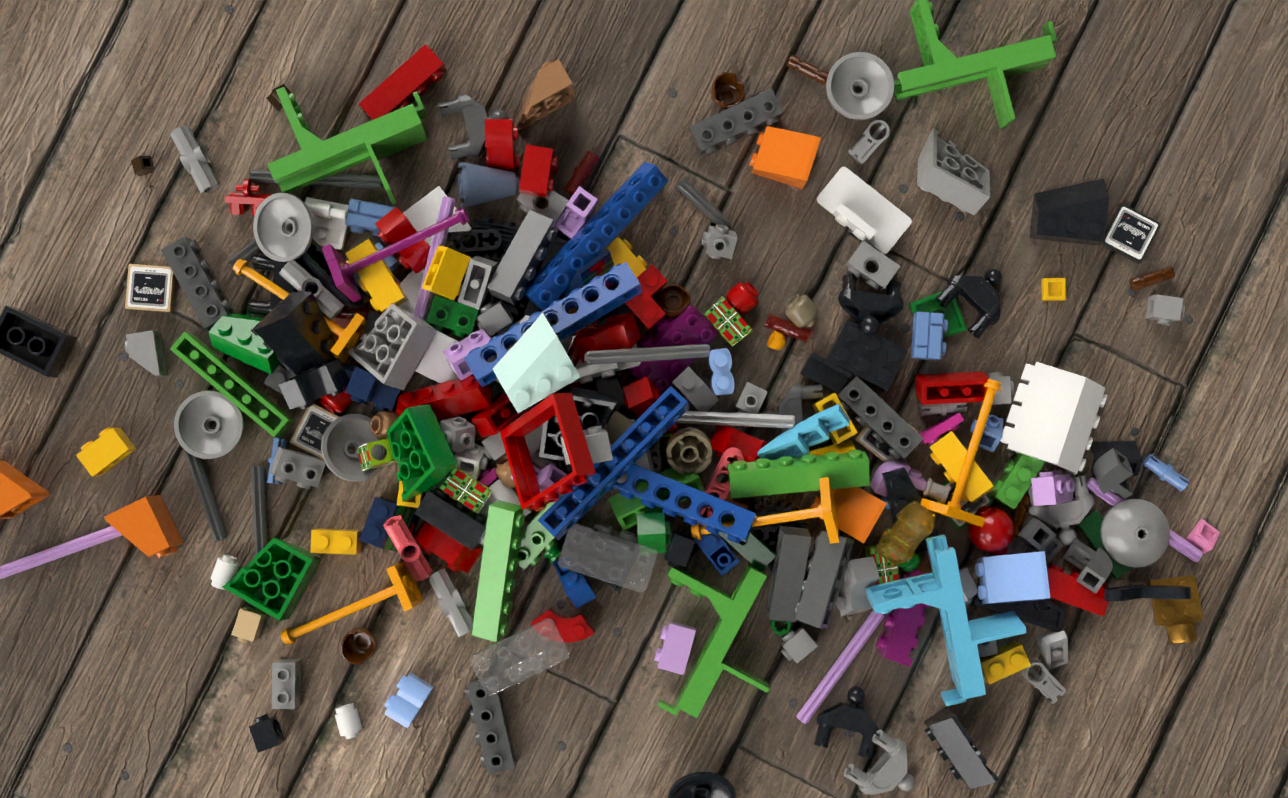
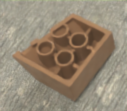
[516,59,576,132]

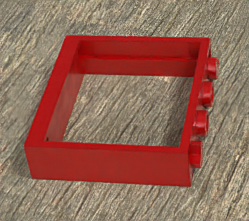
[500,393,596,512]

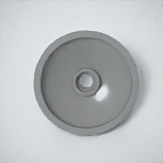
[826,52,894,120]
[253,193,314,262]
[174,391,244,459]
[321,414,388,482]
[1100,499,1170,567]

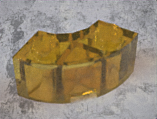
[875,501,936,566]

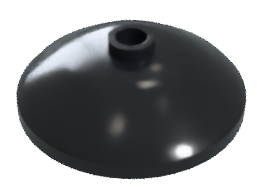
[667,772,736,798]

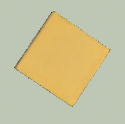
[1041,278,1066,301]

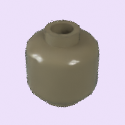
[785,294,819,328]

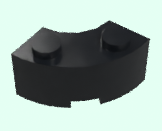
[278,358,350,410]

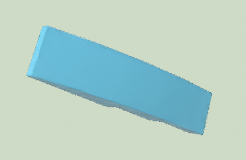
[757,404,850,460]

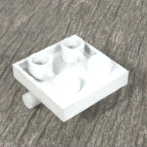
[304,197,349,251]

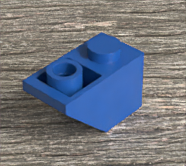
[694,533,740,576]
[552,555,596,608]

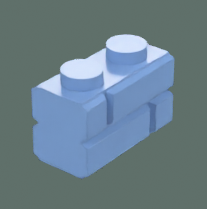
[345,198,395,238]
[911,312,948,360]

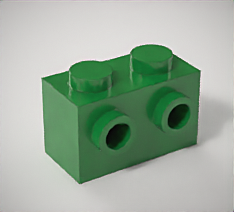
[426,295,479,338]
[637,511,670,554]

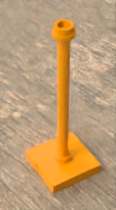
[233,259,367,363]
[920,379,1002,527]
[691,477,840,544]
[281,561,424,644]

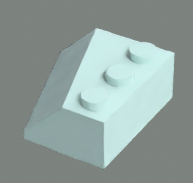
[493,313,580,413]

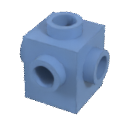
[970,414,1004,452]

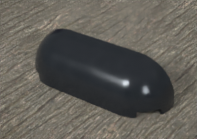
[301,238,371,309]

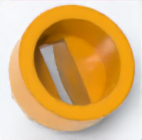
[767,331,786,350]

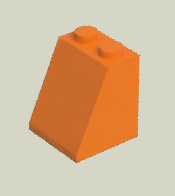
[749,126,821,189]
[0,461,50,520]
[810,487,887,543]
[104,495,184,558]

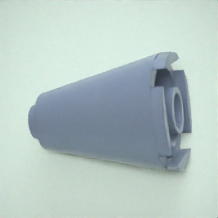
[458,162,520,208]

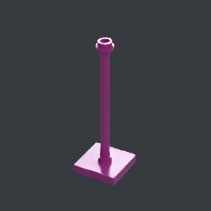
[322,208,470,302]

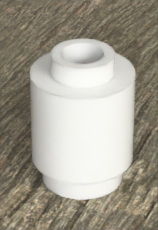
[211,555,240,590]
[335,703,363,739]

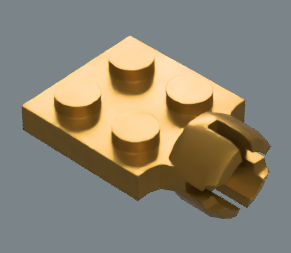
[1147,575,1204,644]

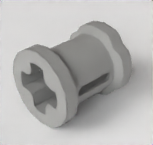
[922,478,951,504]

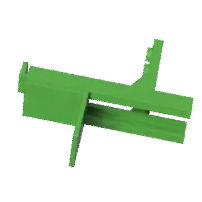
[894,0,1057,129]
[267,87,427,205]
[657,564,770,718]

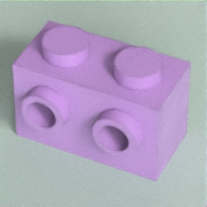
[443,328,493,381]
[1031,470,1075,506]
[654,621,696,675]

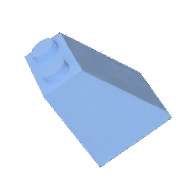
[975,551,1050,605]

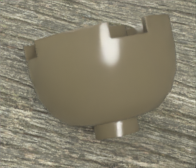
[666,427,712,474]

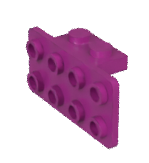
[631,305,718,396]

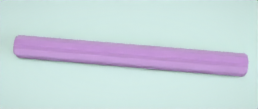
[414,196,456,322]
[1087,477,1203,562]
[0,526,122,579]
[797,610,884,724]

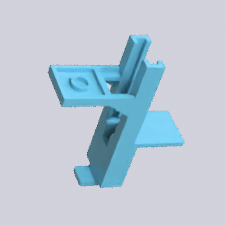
[865,534,1027,706]

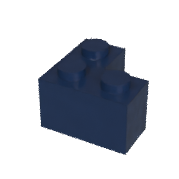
[345,367,404,411]

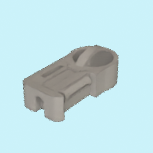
[848,120,890,164]
[1022,660,1066,704]

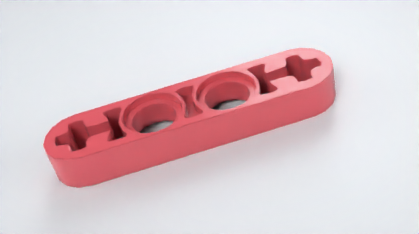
[701,447,744,526]

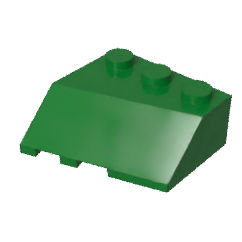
[209,314,281,375]
[386,404,457,502]
[223,538,322,621]

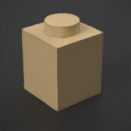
[231,606,267,644]

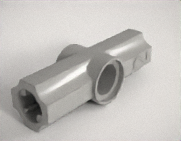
[170,125,220,195]
[279,260,344,320]
[428,567,473,637]

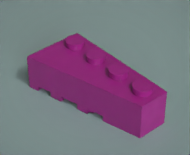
[876,569,930,667]

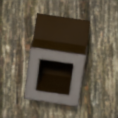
[266,84,291,111]
[131,156,154,176]

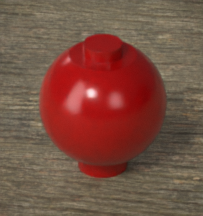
[968,506,1015,556]

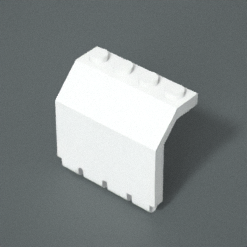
[1000,362,1107,475]

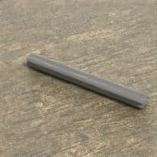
[584,344,710,365]
[676,411,796,428]

